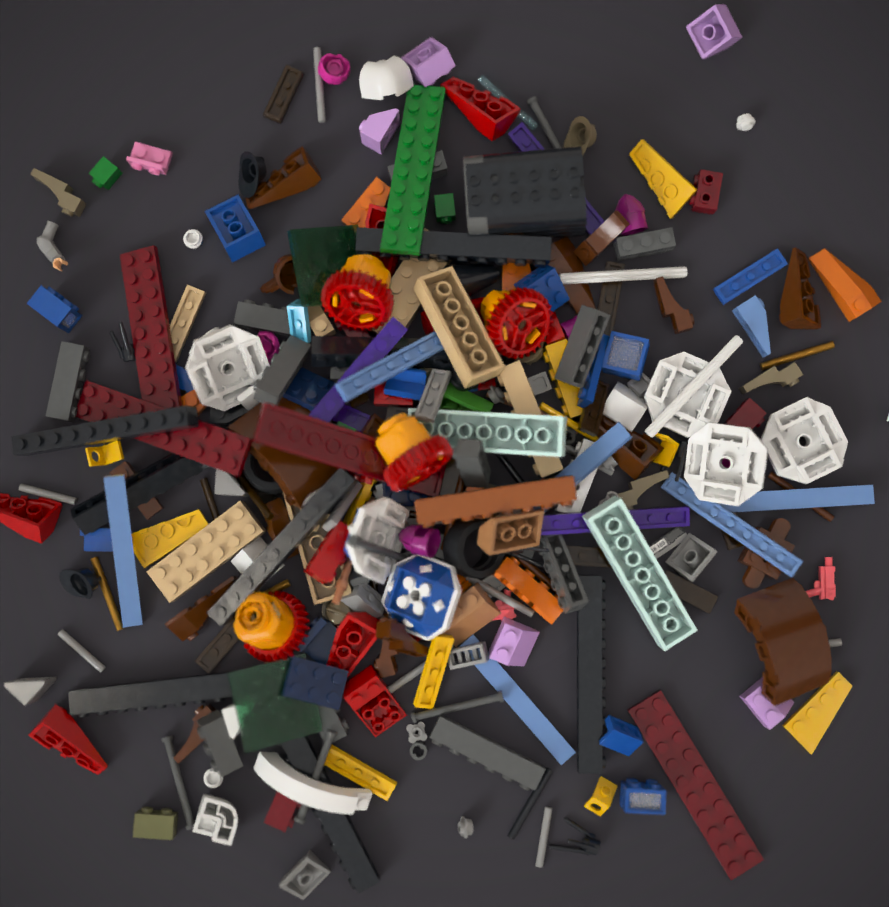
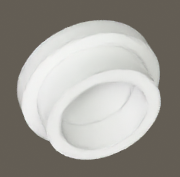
[736,114,755,131]
[183,229,203,249]
[203,768,223,788]

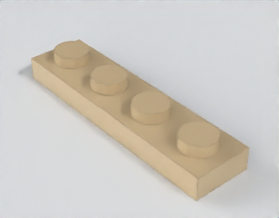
[170,285,206,363]

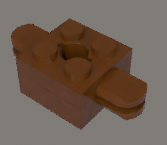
[737,518,795,589]

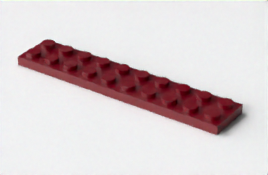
[120,245,182,409]
[76,380,253,477]
[252,402,447,497]
[627,690,764,880]

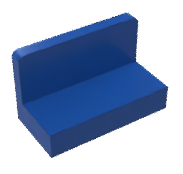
[384,368,427,401]
[80,528,113,552]
[599,715,643,756]

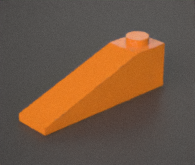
[808,248,882,322]

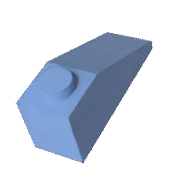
[732,295,771,358]

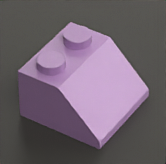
[686,4,743,59]
[401,37,456,87]
[359,108,400,155]
[489,617,540,666]
[739,677,794,730]

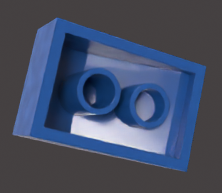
[205,195,266,262]

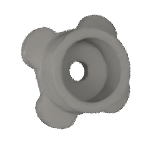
[487,385,504,404]
[603,456,618,471]
[406,722,427,743]
[458,816,473,839]

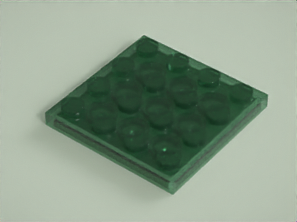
[287,225,359,307]
[227,653,323,753]

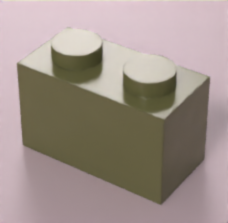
[133,807,178,840]

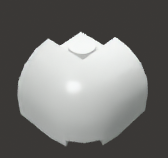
[359,56,414,100]
[192,794,238,846]

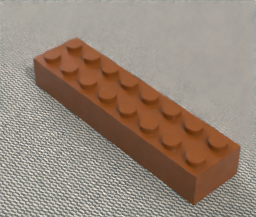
[414,475,577,527]

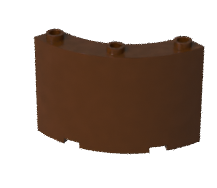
[227,397,339,509]
[734,578,832,706]

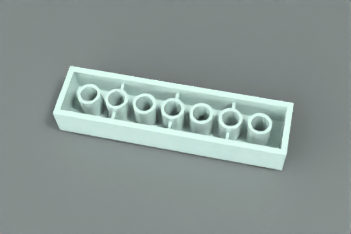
[408,408,567,457]
[582,496,698,651]

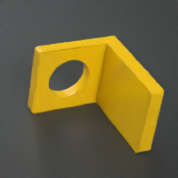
[653,433,680,467]
[85,441,124,467]
[584,776,617,816]

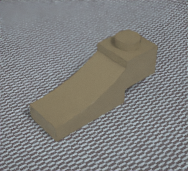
[30,168,86,217]
[739,362,804,395]
[618,470,669,509]

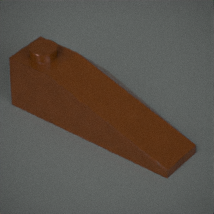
[245,146,322,209]
[549,237,596,315]
[779,247,821,329]
[597,415,664,480]
[165,576,238,641]

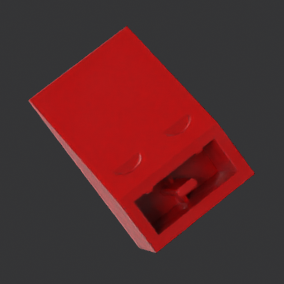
[343,665,407,738]

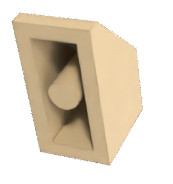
[308,301,336,336]

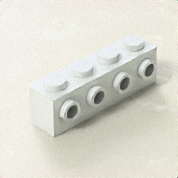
[554,438,598,513]

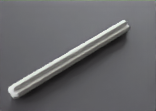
[559,267,687,284]
[645,335,743,438]

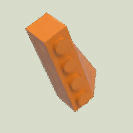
[492,556,563,625]

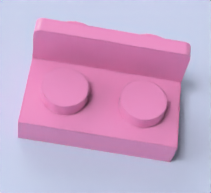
[126,142,172,176]

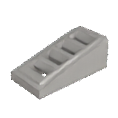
[448,641,490,670]

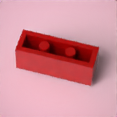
[303,521,349,584]

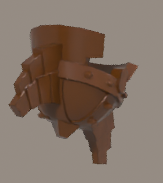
[260,243,314,295]

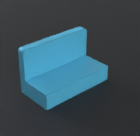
[287,299,312,343]

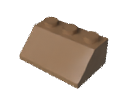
[477,509,544,555]
[442,582,501,647]

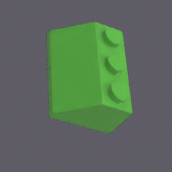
[439,382,494,412]

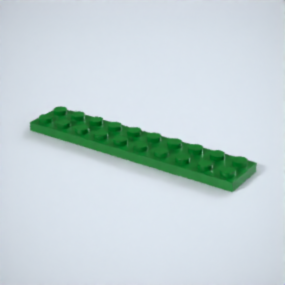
[380,85,446,256]

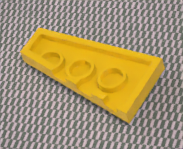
[629,139,697,219]
[132,509,209,568]
[782,671,852,755]

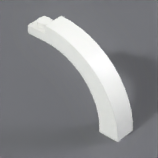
[254,752,373,815]

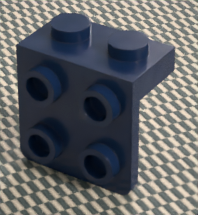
[298,616,337,665]

